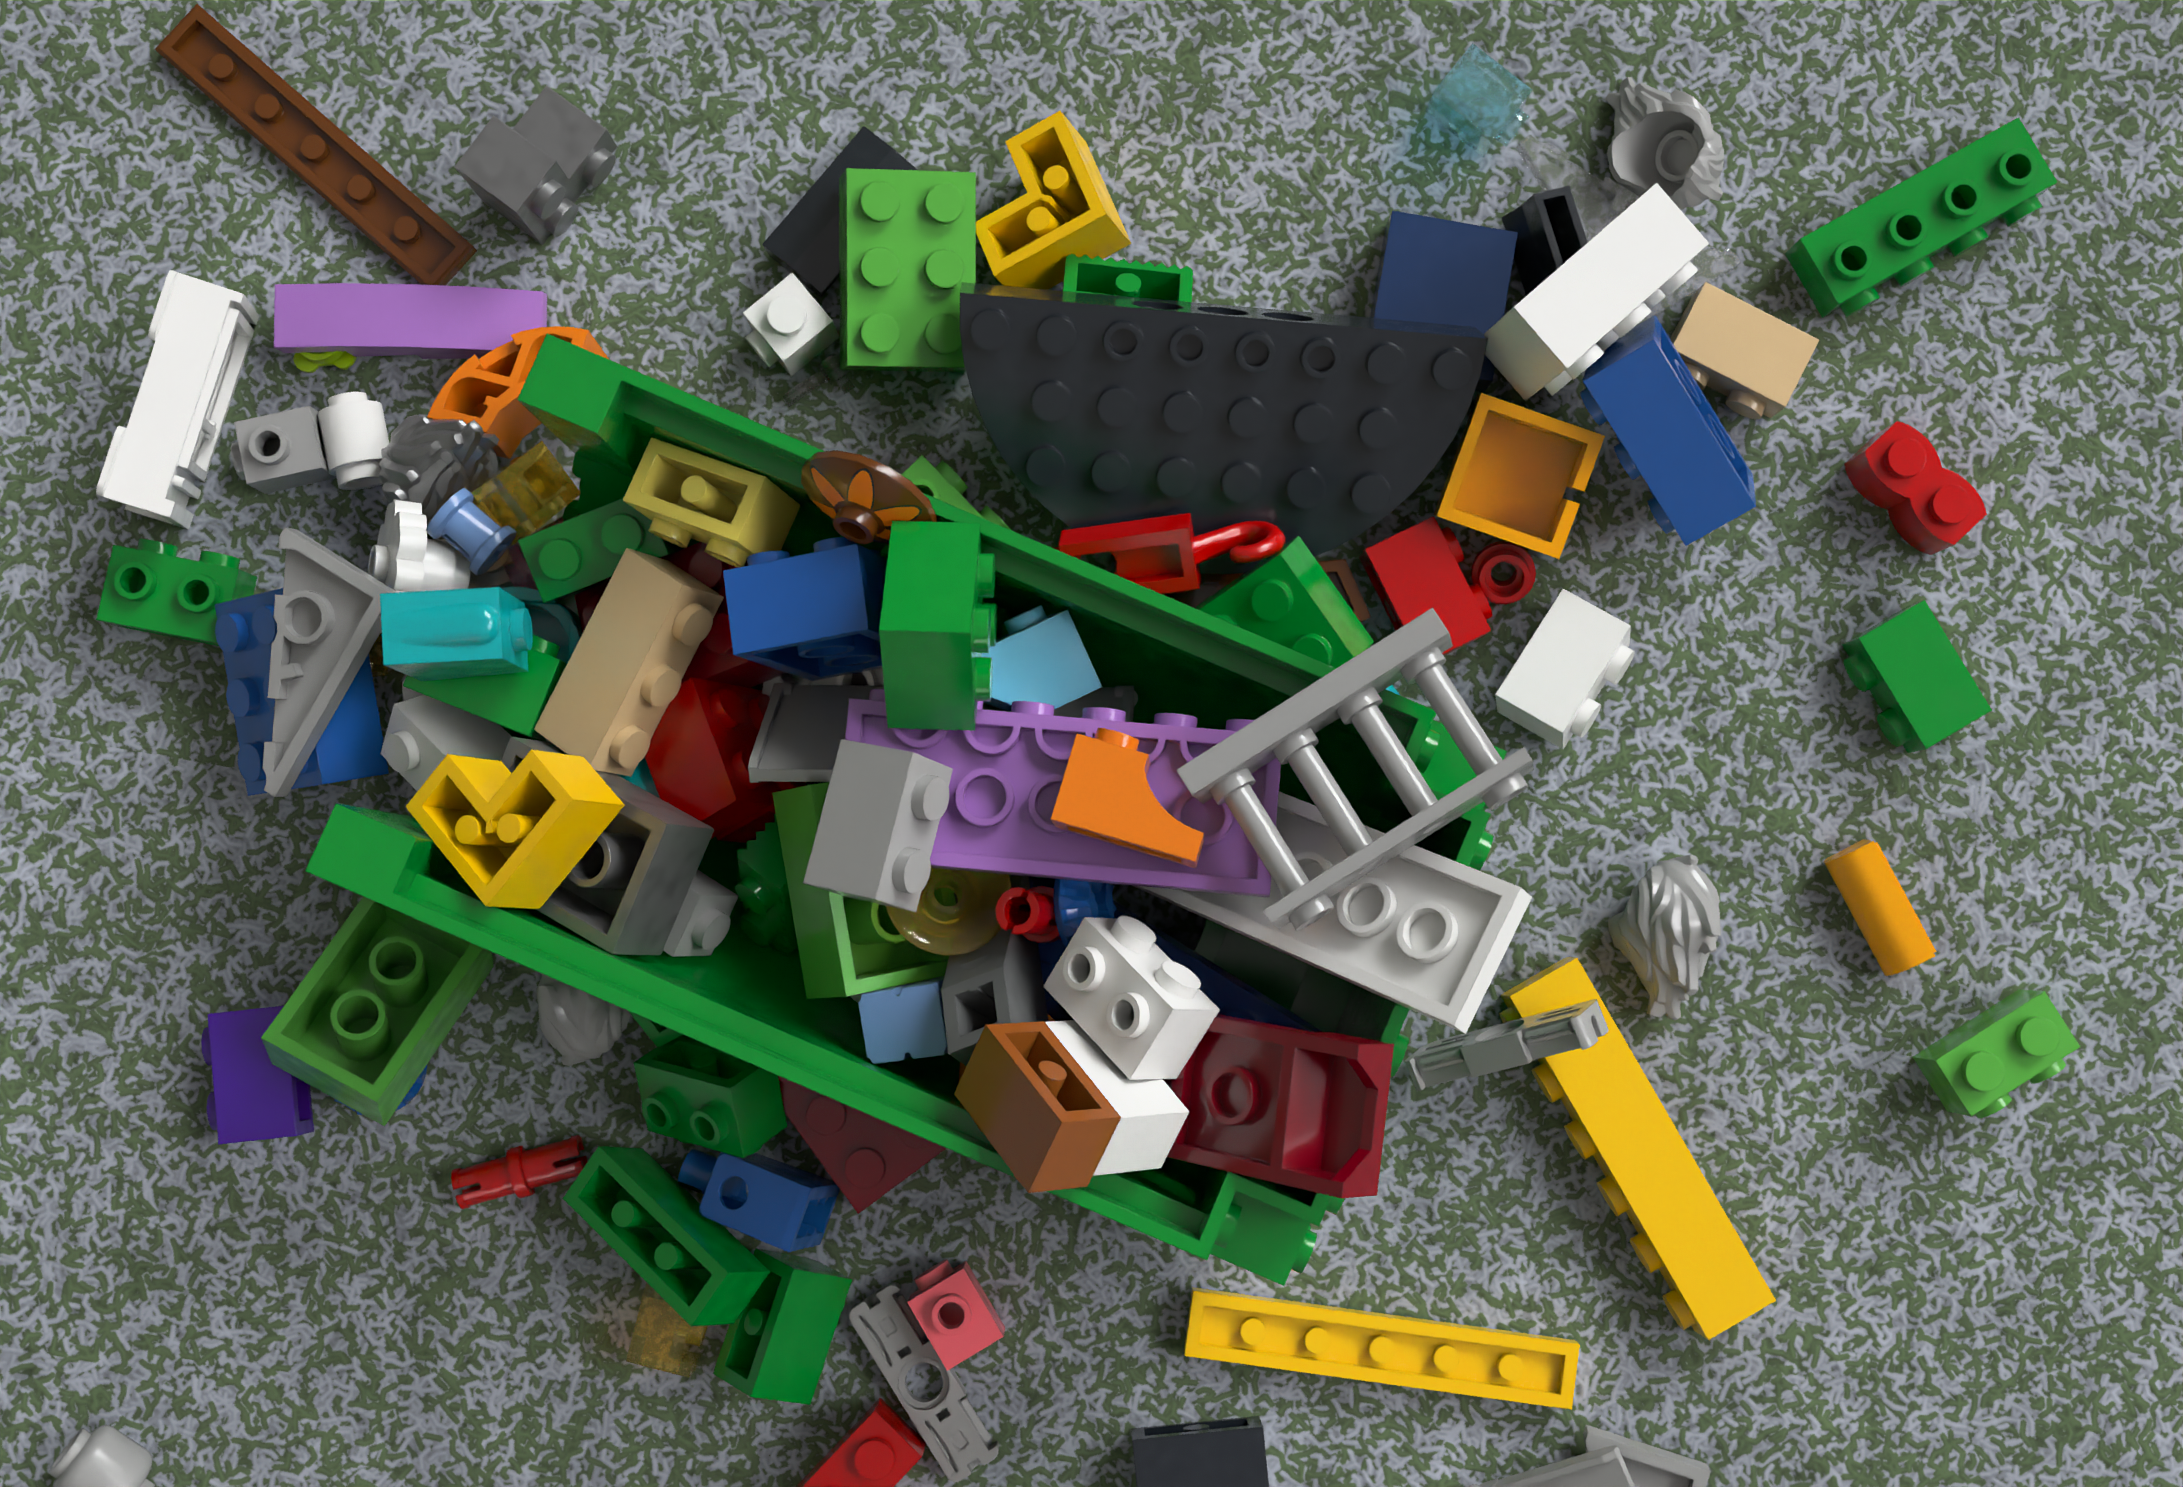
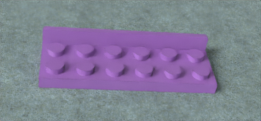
[845,689,1281,897]

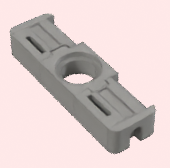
[1405,999,1609,1091]
[849,1282,999,1482]

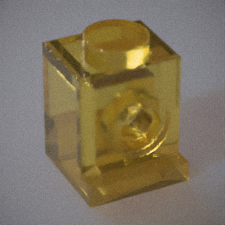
[471,441,580,547]
[626,1283,708,1378]

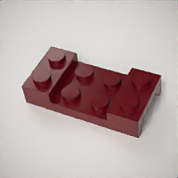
[1163,1014,1394,1198]

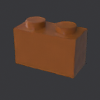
[954,1021,1121,1193]

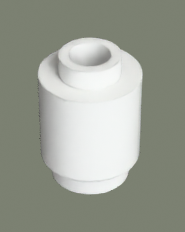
[317,392,389,490]

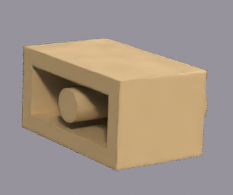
[1670,282,1819,419]

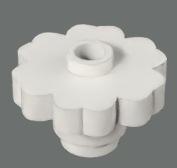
[368,499,471,633]

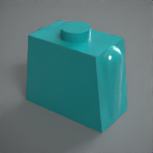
[380,587,533,681]

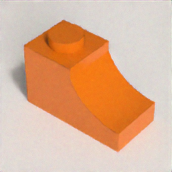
[1051,728,1204,868]

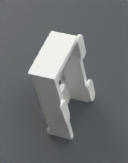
[96,270,259,529]

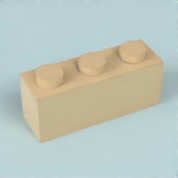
[534,548,724,777]

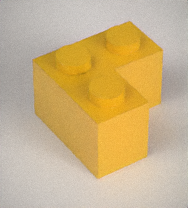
[976,110,1131,290]
[406,749,625,909]

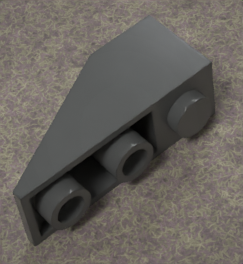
[941,875,1049,1066]

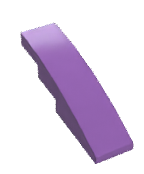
[274,283,547,359]

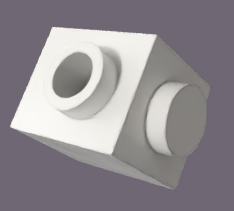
[743,273,839,377]

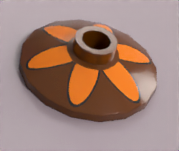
[801,450,937,545]

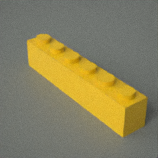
[1499,957,1776,1340]

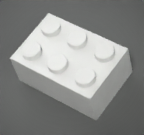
[1484,183,1709,401]

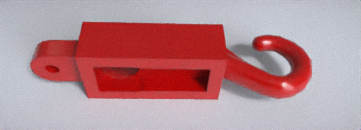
[1054,513,1285,594]

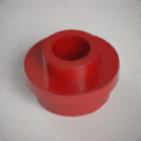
[1471,541,1536,604]

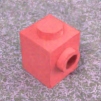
[907,1259,1005,1371]

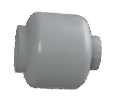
[48,1425,155,1487]

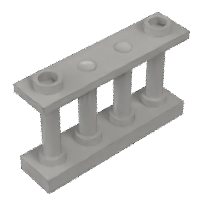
[1177,608,1534,931]

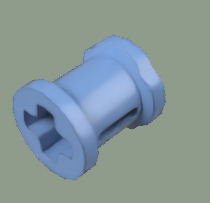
[426,488,517,576]

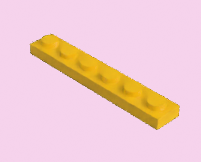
[1184,1287,1580,1410]

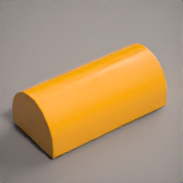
[1824,839,1936,976]

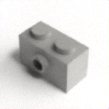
[803,739,953,912]

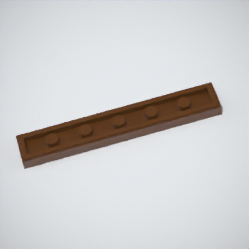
[155,4,477,286]

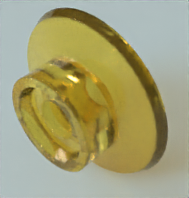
[886,868,1011,955]

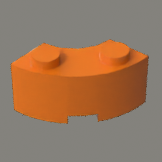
[427,326,609,459]

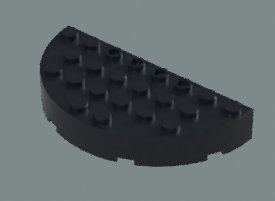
[960,282,1488,574]

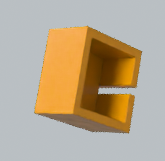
[1434,393,1605,559]

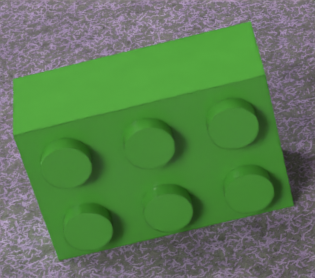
[839,168,976,372]
[772,782,958,999]
[261,897,494,1127]

